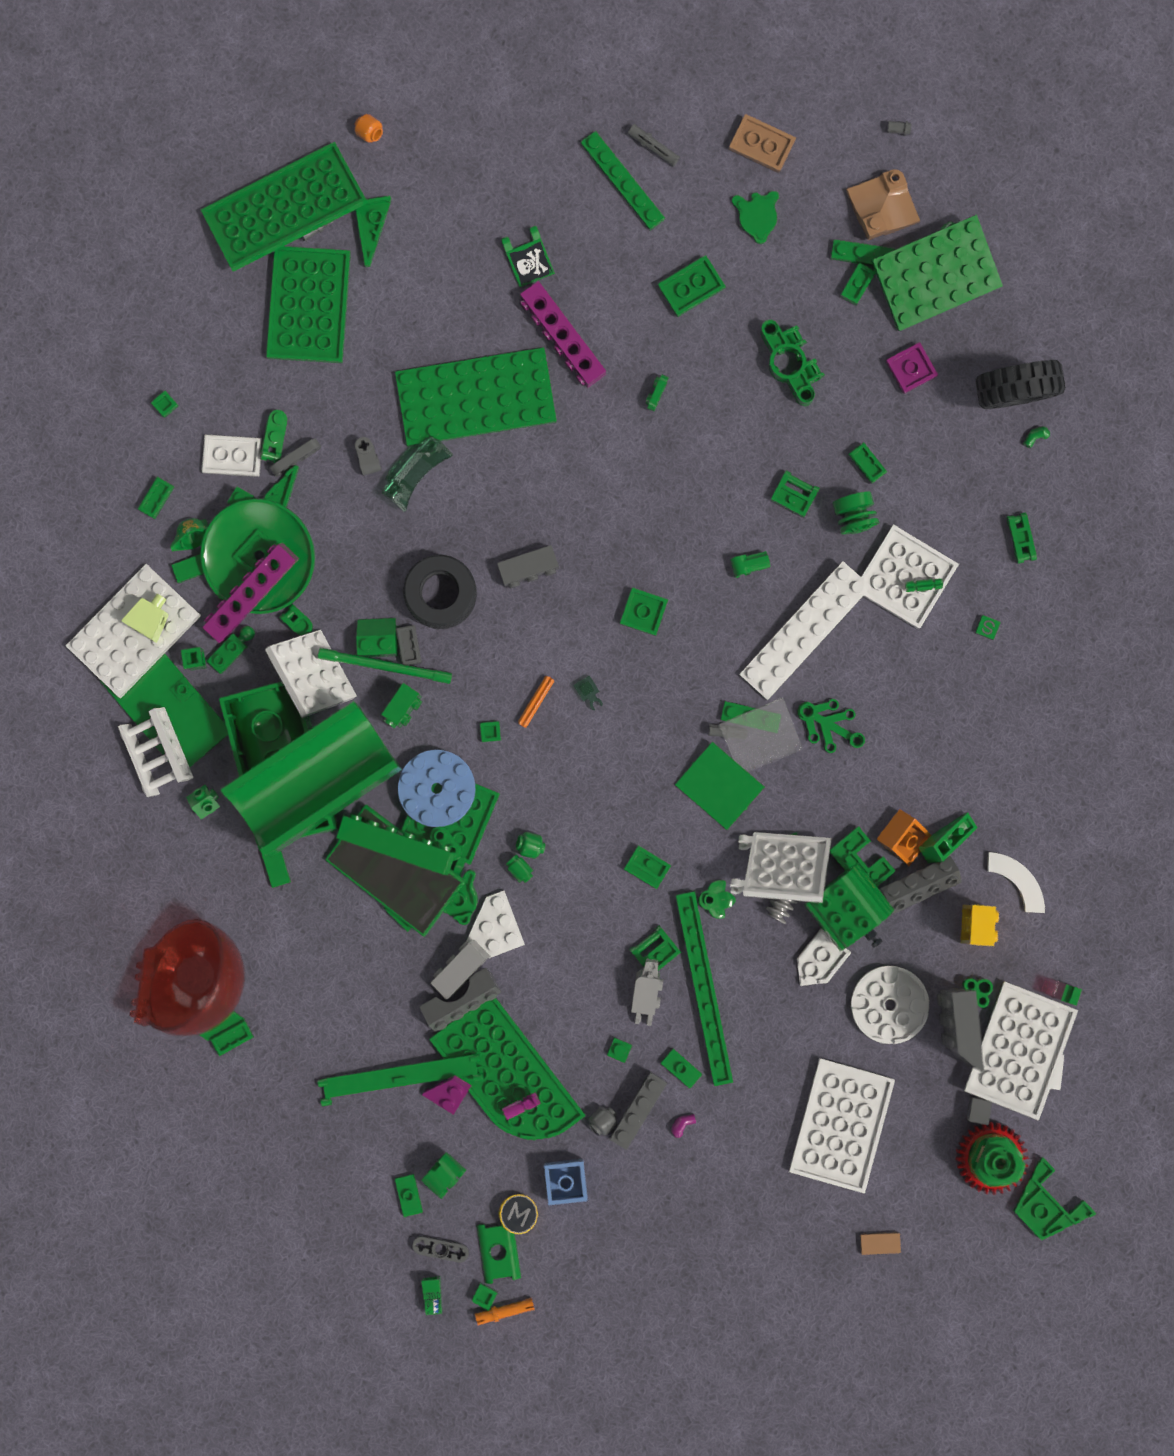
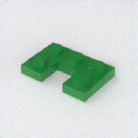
[830,826,895,886]

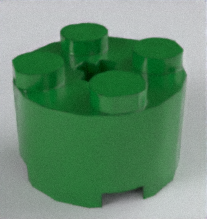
[421,1152,466,1199]

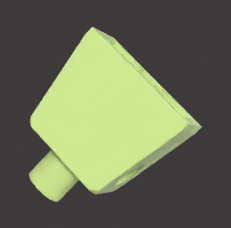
[122,594,169,643]

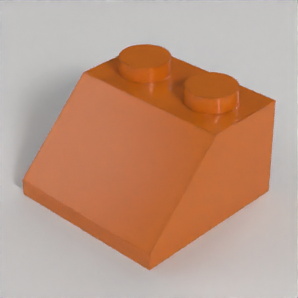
[877,809,931,866]

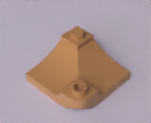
[846,169,920,240]

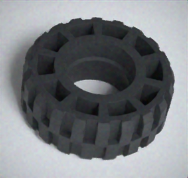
[975,360,1066,409]

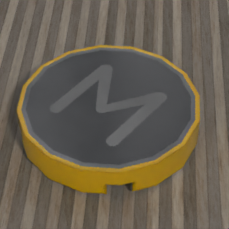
[498,1194,538,1234]

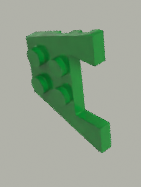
[1013,1157,1097,1241]

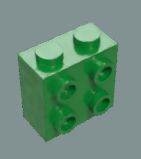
[381,683,423,729]

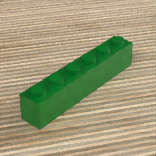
[336,814,455,875]

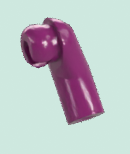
[671,1114,696,1138]

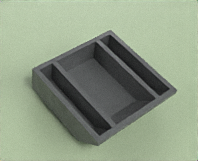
[937,987,984,1071]

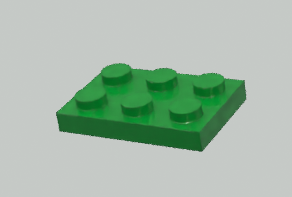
[658,255,726,318]

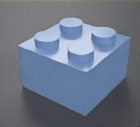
[544,1159,588,1205]

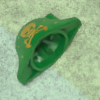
[170,518,209,552]

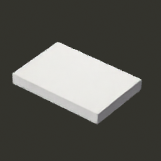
[202,435,262,477]

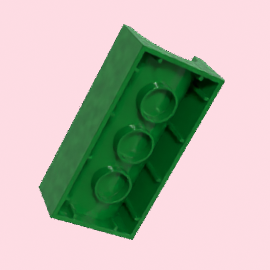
[219,682,339,849]
[221,701,402,857]

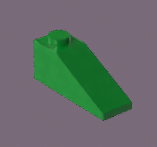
[919,812,977,863]

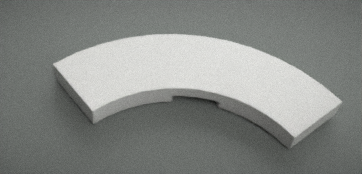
[987,852,1045,913]

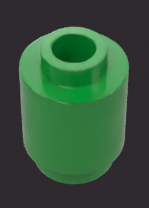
[506,855,534,883]

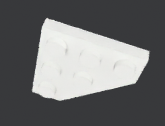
[467,891,525,959]

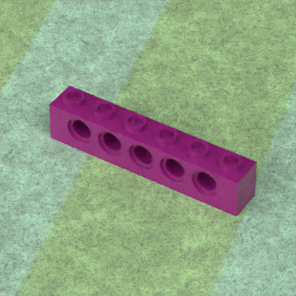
[520,281,606,388]
[202,543,299,643]

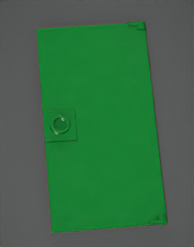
[100,653,228,768]

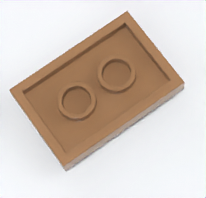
[729,114,796,173]

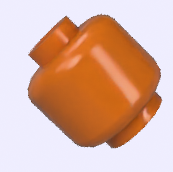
[355,114,383,143]

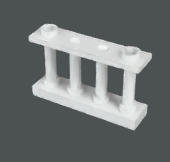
[118,707,194,797]

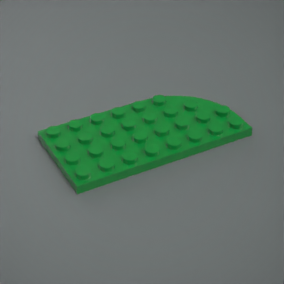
[430,998,586,1140]

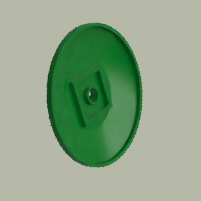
[201,499,315,614]

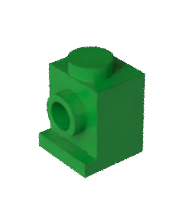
[181,647,207,671]

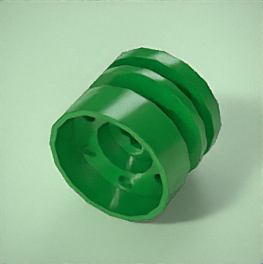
[832,491,880,535]

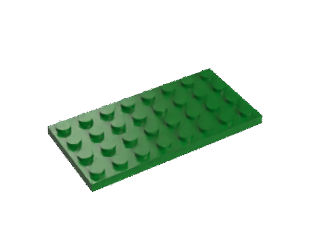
[201,142,368,272]
[395,347,557,447]

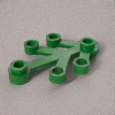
[797,699,865,753]

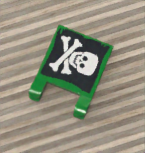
[502,226,555,287]

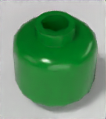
[516,832,545,859]

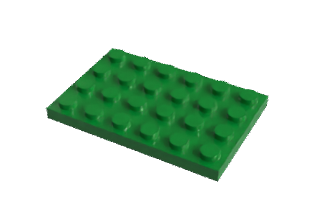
[871,215,1003,331]
[266,246,351,364]

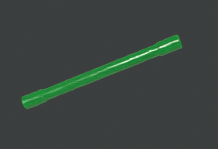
[317,648,452,684]

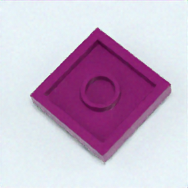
[886,342,938,394]

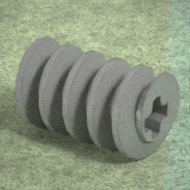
[766,899,797,924]

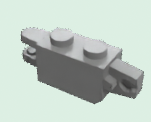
[631,959,663,1026]

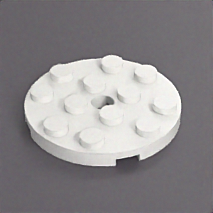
[851,966,929,1044]

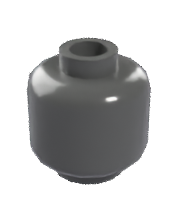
[588,1107,617,1136]

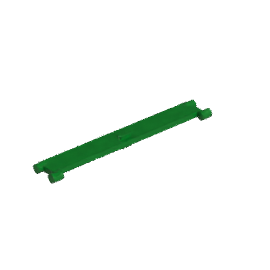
[318,1054,484,1107]

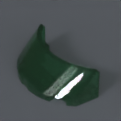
[382,436,453,512]

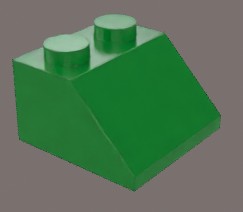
[356,618,398,657]

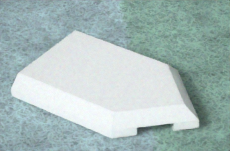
[797,929,851,986]

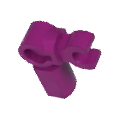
[502,1092,540,1120]

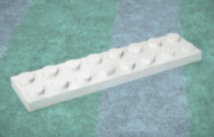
[739,561,871,700]

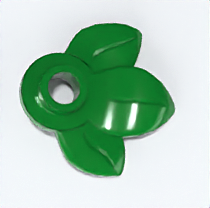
[698,880,736,919]

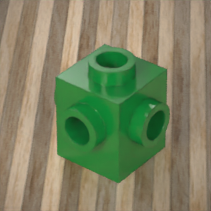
[186,784,220,819]

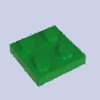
[620,588,668,636]

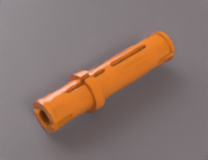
[475,1297,535,1326]

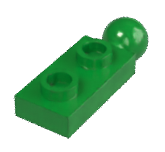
[207,626,255,674]

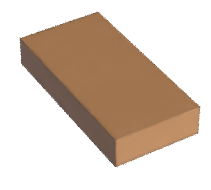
[860,1232,901,1255]

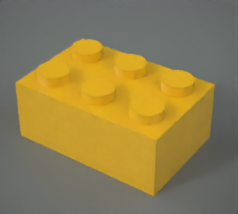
[961,905,999,946]

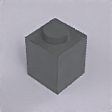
[966,1096,992,1125]

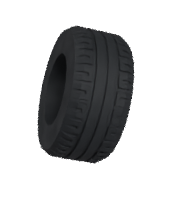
[403,554,477,629]

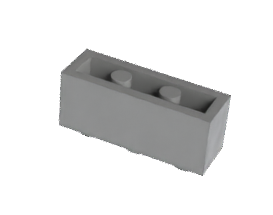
[431,940,490,999]

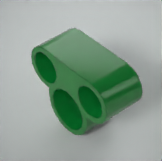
[962,978,993,1008]

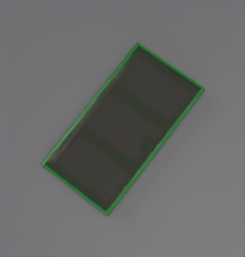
[325,804,466,937]

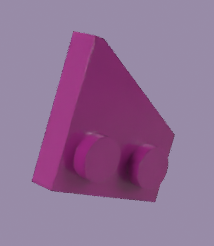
[422,1075,471,1115]

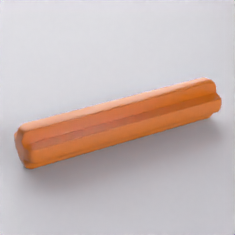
[518,676,554,728]

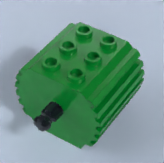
[804,863,894,951]

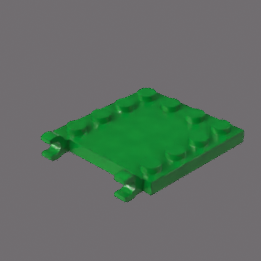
[401,783,500,876]

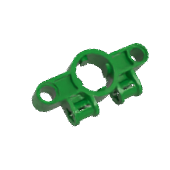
[760,320,825,406]

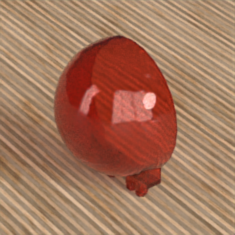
[129,919,245,1036]

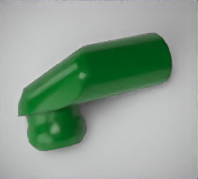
[1023,426,1050,449]

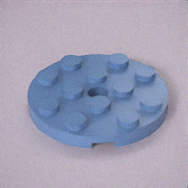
[398,750,476,827]

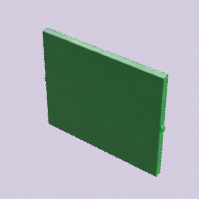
[675,742,765,830]

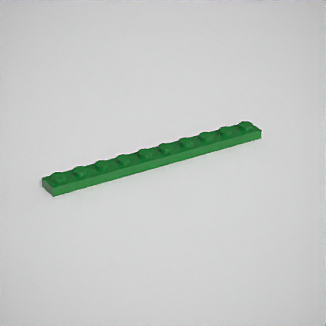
[676,891,733,1086]

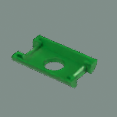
[476,1224,521,1284]

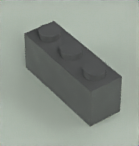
[497,545,559,589]

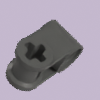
[355,437,382,476]

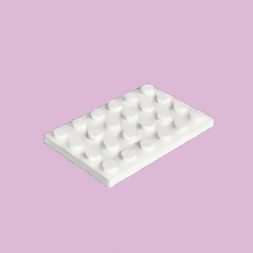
[66,564,201,698]
[964,982,1078,1120]
[789,1058,895,1193]

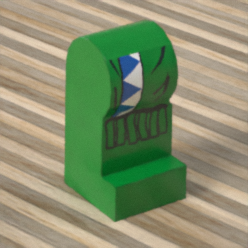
[422,1276,442,1315]

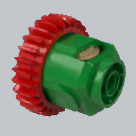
[956,1122,1029,1195]

